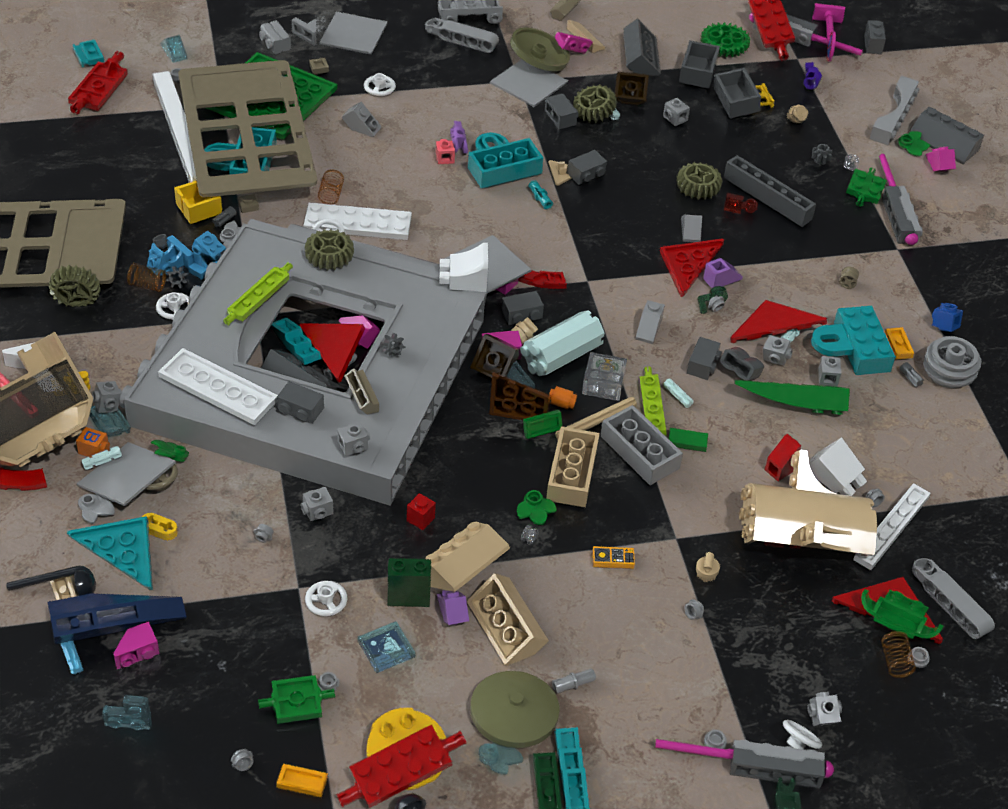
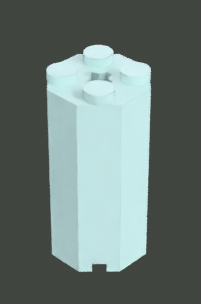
[520,310,605,376]

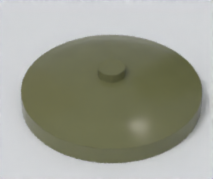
[510,27,570,71]
[470,671,560,748]

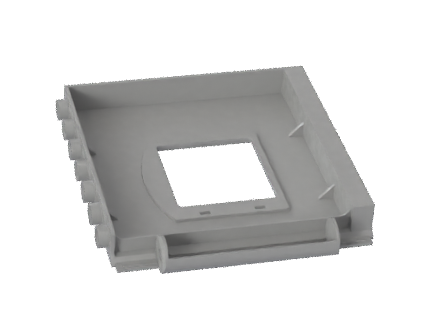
[119,219,488,506]

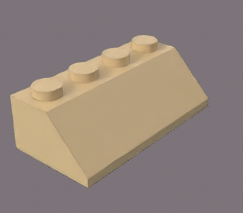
[425,522,510,592]
[467,573,549,666]

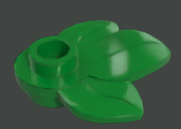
[898,131,930,156]
[150,440,189,462]
[517,490,557,525]

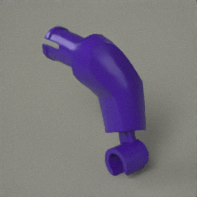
[804,62,822,90]

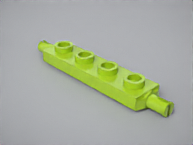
[223,262,293,325]
[640,366,667,436]

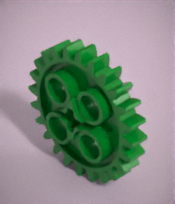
[700,22,751,57]

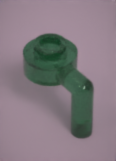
[697,286,728,314]

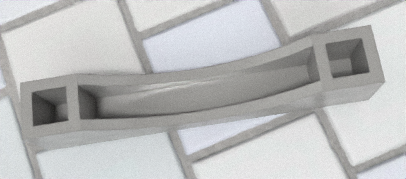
[870,76,920,145]

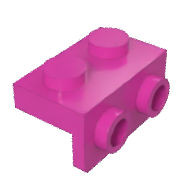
[555,32,593,53]

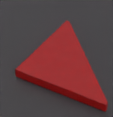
[660,239,724,297]
[730,300,827,343]
[300,323,365,382]
[832,577,943,644]

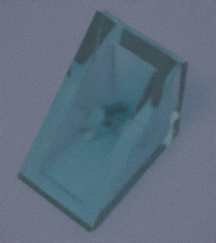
[160,35,187,63]

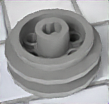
[923,336,982,388]

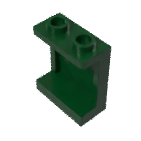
[387,558,431,607]

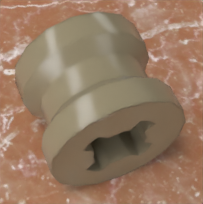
[839,267,859,289]

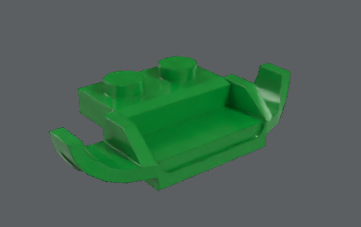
[861,589,943,639]

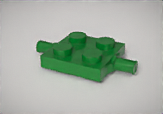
[846,168,887,207]
[258,675,335,724]

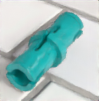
[528,180,553,210]

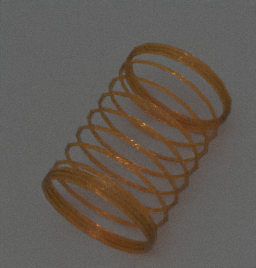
[318,169,344,205]
[127,263,166,292]
[881,631,916,678]

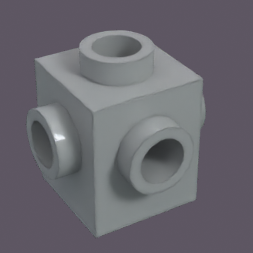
[663,98,690,126]
[763,335,793,366]
[92,381,122,413]
[337,422,370,456]
[301,487,333,521]
[808,692,842,726]

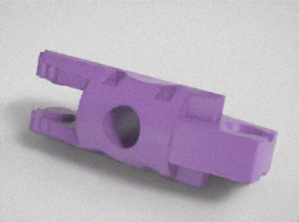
[450,121,468,154]

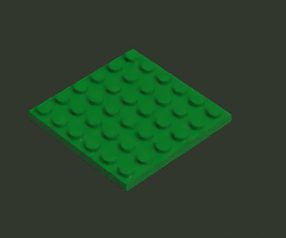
[207,52,337,140]

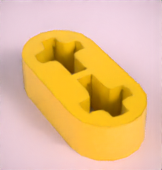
[142,513,178,540]

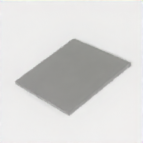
[319,12,387,55]
[490,59,568,107]
[444,235,531,293]
[77,442,176,506]

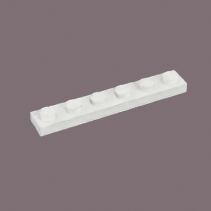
[853,483,931,570]

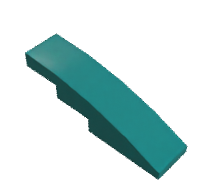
[271,318,322,365]
[555,727,590,809]

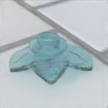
[478,742,524,775]

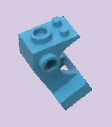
[188,230,226,280]
[147,235,194,275]

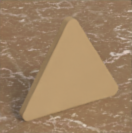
[548,160,571,186]

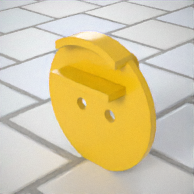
[366,708,446,790]

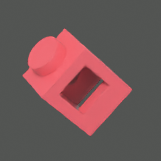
[436,139,455,164]

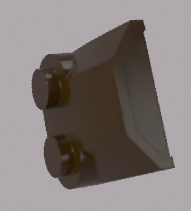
[615,71,649,105]
[470,334,519,378]

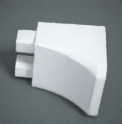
[439,242,488,292]
[808,437,867,496]

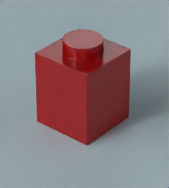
[407,493,436,530]

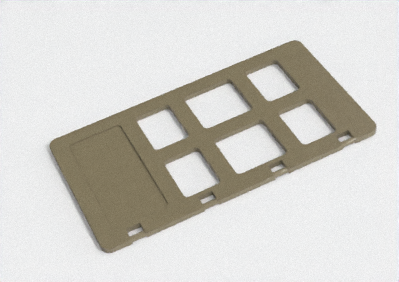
[178,60,317,197]
[0,199,126,287]

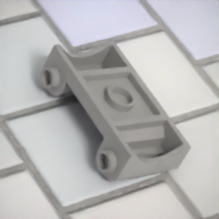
[438,0,503,24]

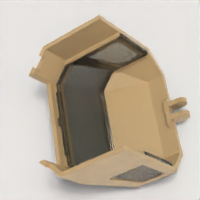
[0,332,93,467]

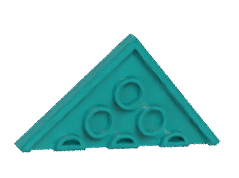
[67,516,153,590]

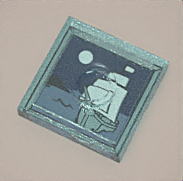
[358,621,416,674]

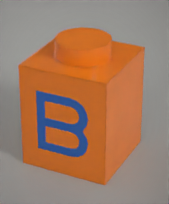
[76,427,110,458]

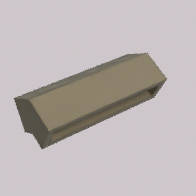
[550,0,580,22]
[344,368,379,415]

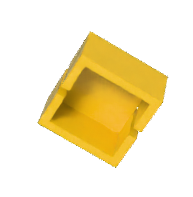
[174,180,222,224]

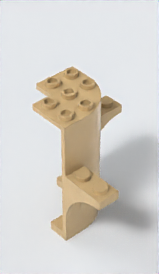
[739,450,877,557]

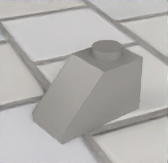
[635,300,665,344]

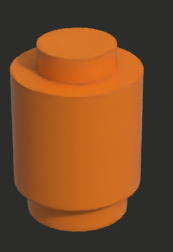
[550,386,577,410]

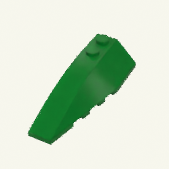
[734,380,850,415]

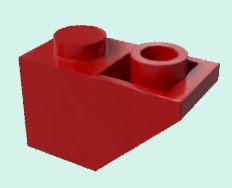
[764,434,802,482]

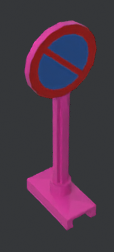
[812,3,845,62]

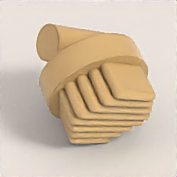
[787,105,808,123]
[511,317,538,344]
[696,552,720,582]

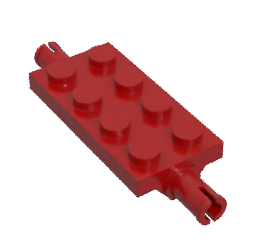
[748,0,795,61]
[68,51,128,114]
[336,724,467,808]

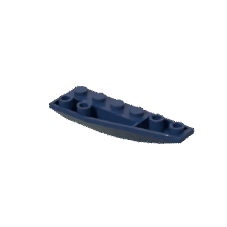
[47,593,186,645]

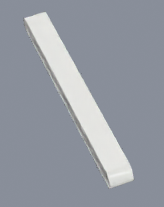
[152,71,196,183]

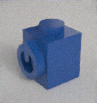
[932,303,963,332]

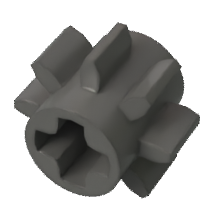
[811,144,832,164]
[166,266,189,288]
[380,333,405,357]

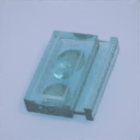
[89,406,131,437]

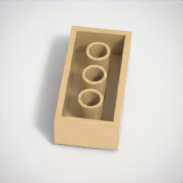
[546,427,600,508]

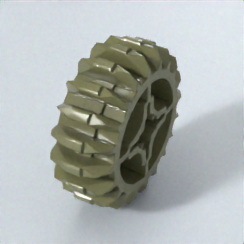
[573,84,617,123]
[676,162,722,200]
[305,229,354,271]
[49,264,100,307]

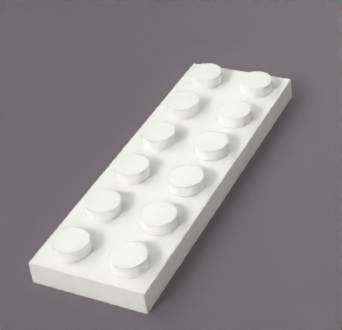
[303,203,412,240]
[158,348,278,425]

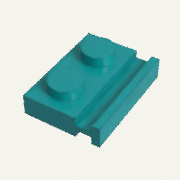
[72,39,105,67]

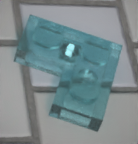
[102,695,152,730]

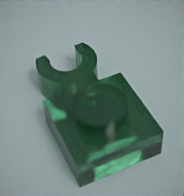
[775,777,801,809]

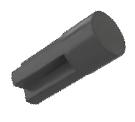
[212,206,236,227]
[900,362,924,388]

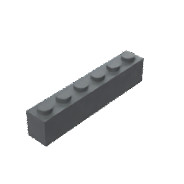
[724,155,816,227]

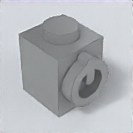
[818,356,841,387]

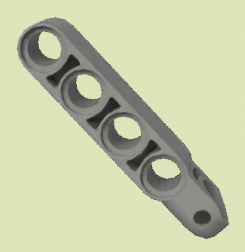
[425,18,499,53]
[912,558,995,639]

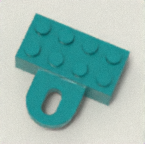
[204,127,277,175]
[468,132,544,188]
[811,305,896,375]

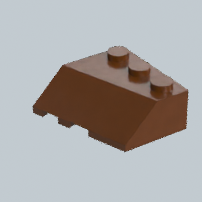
[489,372,551,420]

